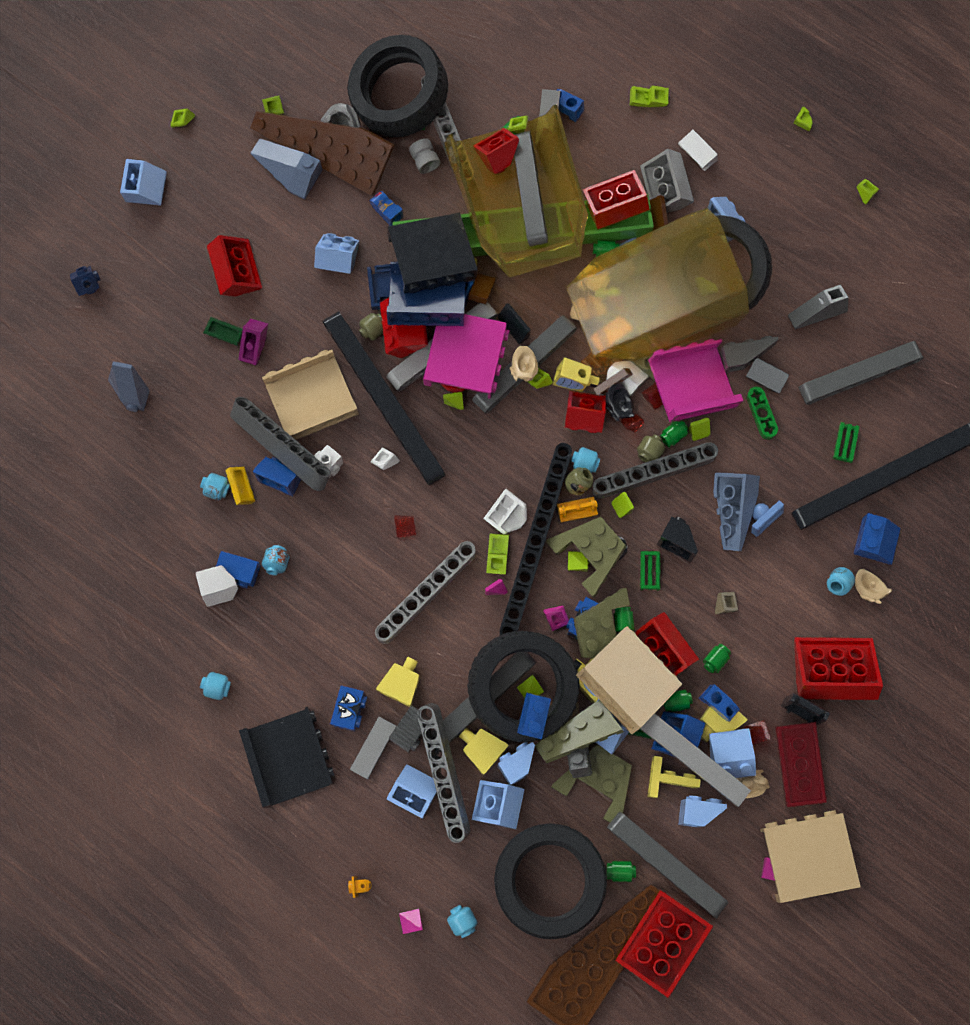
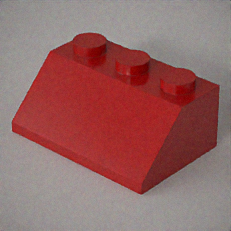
[582,170,650,230]
[207,235,262,297]
[380,298,428,359]
[635,612,699,676]

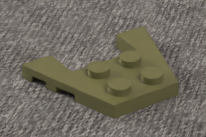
[546,517,627,598]
[574,588,630,658]
[551,745,632,823]

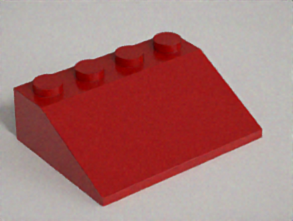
[794,637,883,700]
[615,890,713,998]

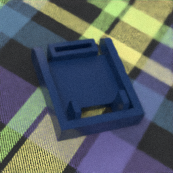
[367,264,391,310]

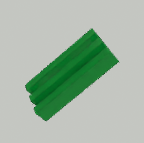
[833,422,860,463]
[640,551,660,591]

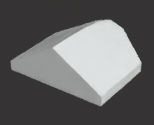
[607,360,649,396]
[483,489,527,534]
[196,565,238,607]

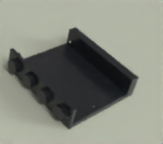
[387,212,478,293]
[239,707,335,808]

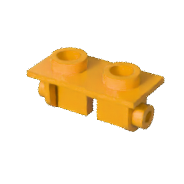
[557,497,598,522]
[348,876,372,898]

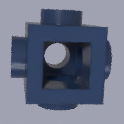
[70,266,101,296]

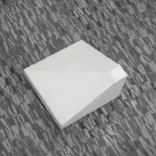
[371,447,400,470]

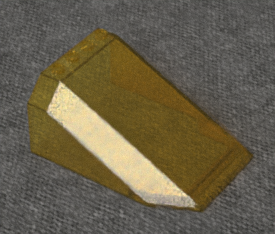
[444,104,588,278]
[566,208,749,361]

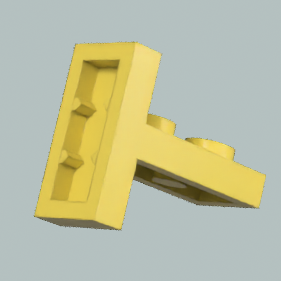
[647,756,701,798]

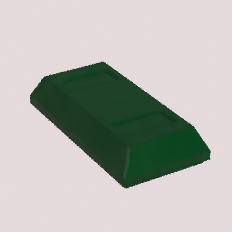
[203,317,243,346]

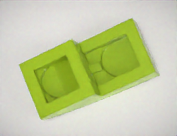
[630,85,669,107]
[486,533,509,575]

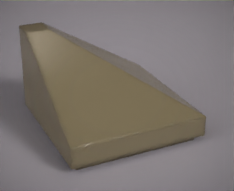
[715,592,738,614]

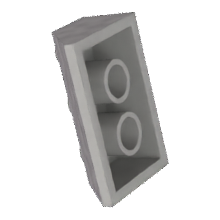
[640,149,694,213]

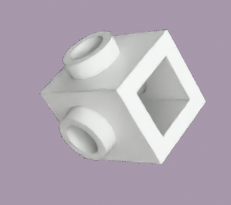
[314,445,343,478]

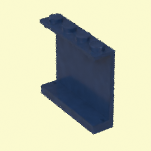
[387,262,465,326]

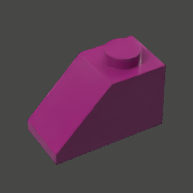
[238,319,268,365]

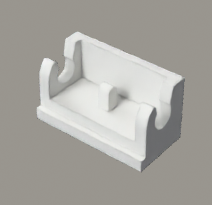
[678,130,718,171]

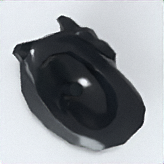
[606,383,635,422]

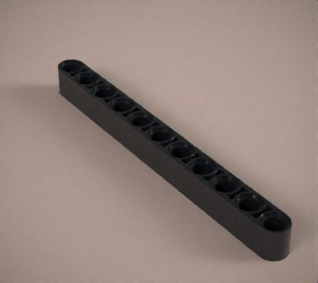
[322,311,446,486]
[791,423,970,530]
[499,443,572,635]

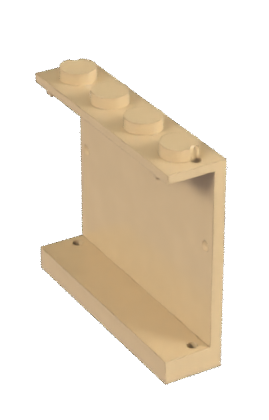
[262,350,359,440]
[576,626,682,734]
[760,810,861,903]

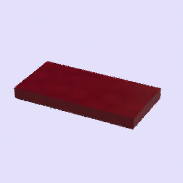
[775,722,827,807]

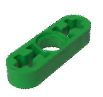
[746,387,778,440]

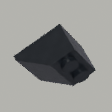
[657,516,698,563]

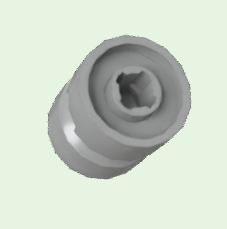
[409,139,440,174]

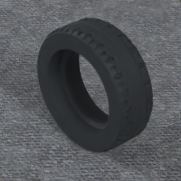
[347,35,449,137]
[666,215,772,320]
[467,631,580,742]
[494,823,607,939]

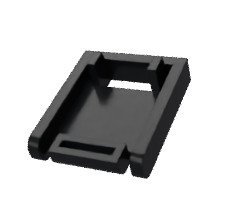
[781,693,830,725]

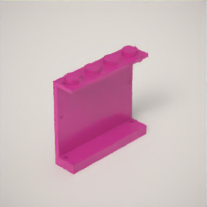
[423,314,509,399]
[648,339,744,422]

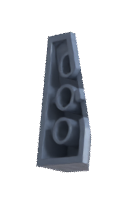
[251,138,322,200]
[108,361,150,412]
[713,473,760,551]

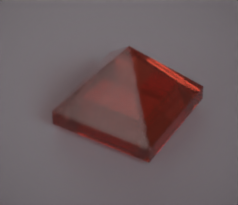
[620,414,644,433]

